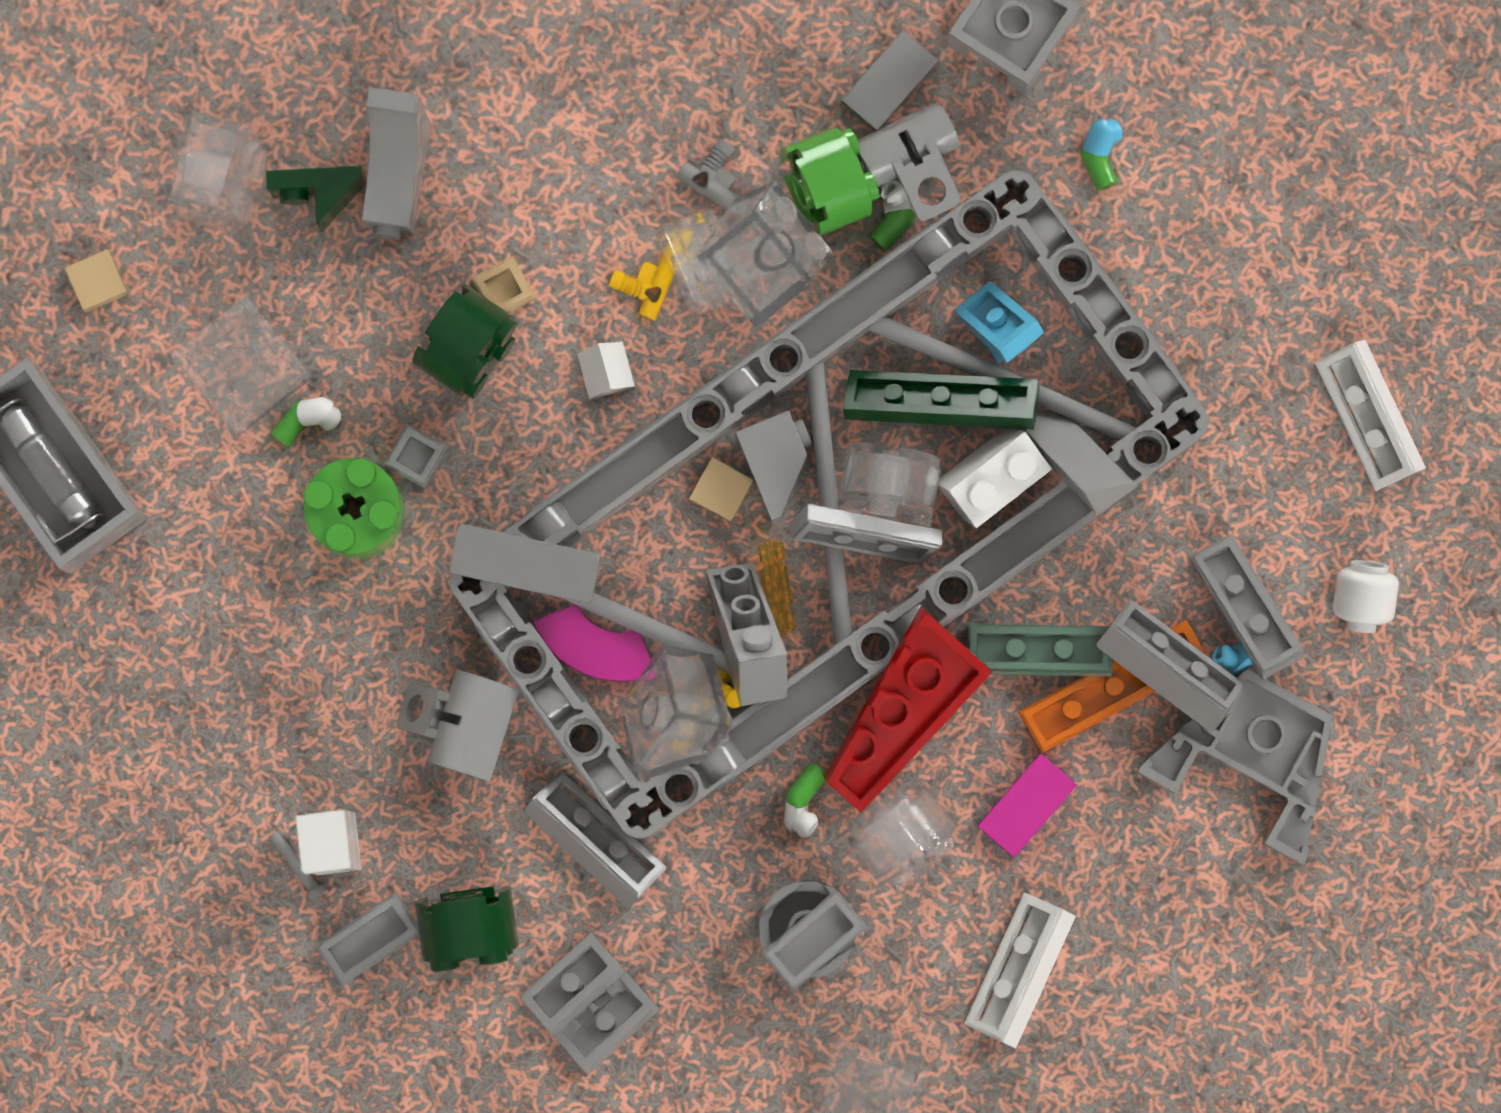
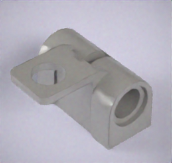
[857,103,961,221]
[396,670,519,782]

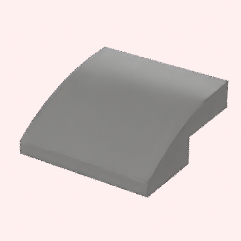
[519,932,660,1075]

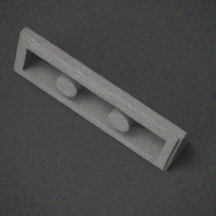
[1021,410,1136,515]
[450,523,602,604]
[1097,599,1246,731]
[523,770,667,909]

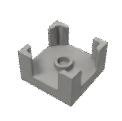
[947,0,1081,96]

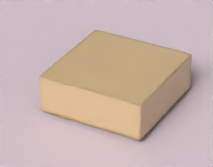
[65,249,129,313]
[471,256,536,313]
[689,457,754,523]

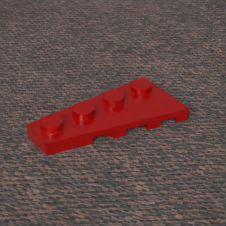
[823,607,992,813]

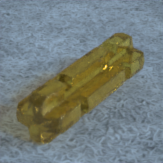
[758,540,796,634]

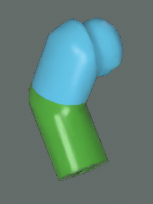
[1080,119,1123,191]

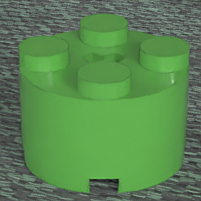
[780,127,880,237]
[304,458,405,559]

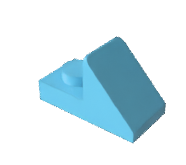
[954,281,1044,363]

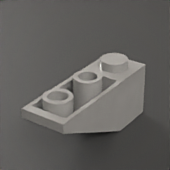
[706,562,788,706]

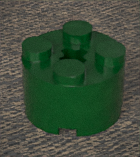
[412,284,517,399]
[414,886,519,972]

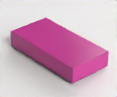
[977,754,1077,858]

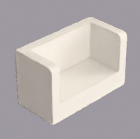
[295,810,362,875]

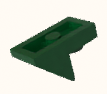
[266,165,367,232]

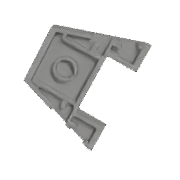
[1136,669,1333,865]

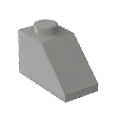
[736,411,812,525]

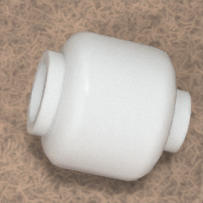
[1333,560,1399,633]

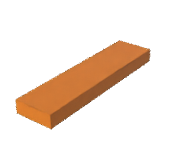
[1018,619,1207,754]

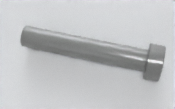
[269,831,327,902]

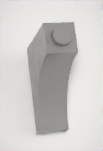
[362,87,432,241]

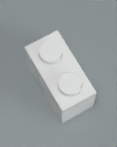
[935,428,1052,528]

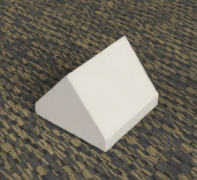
[577,342,635,400]

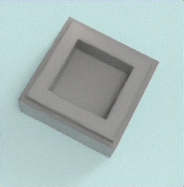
[383,424,449,489]

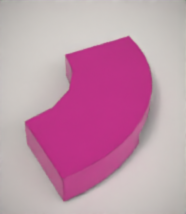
[532,605,657,682]

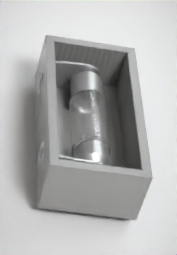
[0,358,147,574]

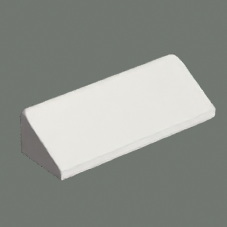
[1314,340,1426,491]
[964,892,1076,1048]

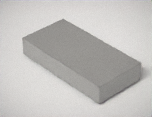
[841,30,939,132]
[761,890,868,991]
[315,892,419,987]

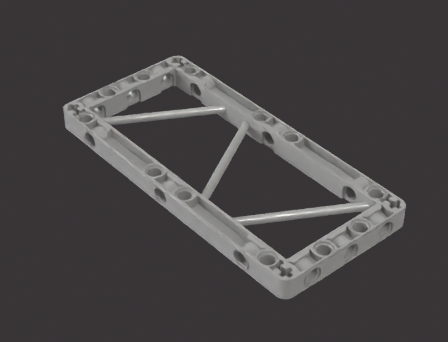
[450,170,1208,839]

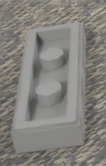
[790,504,942,564]
[1190,534,1305,680]

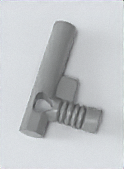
[676,138,764,229]

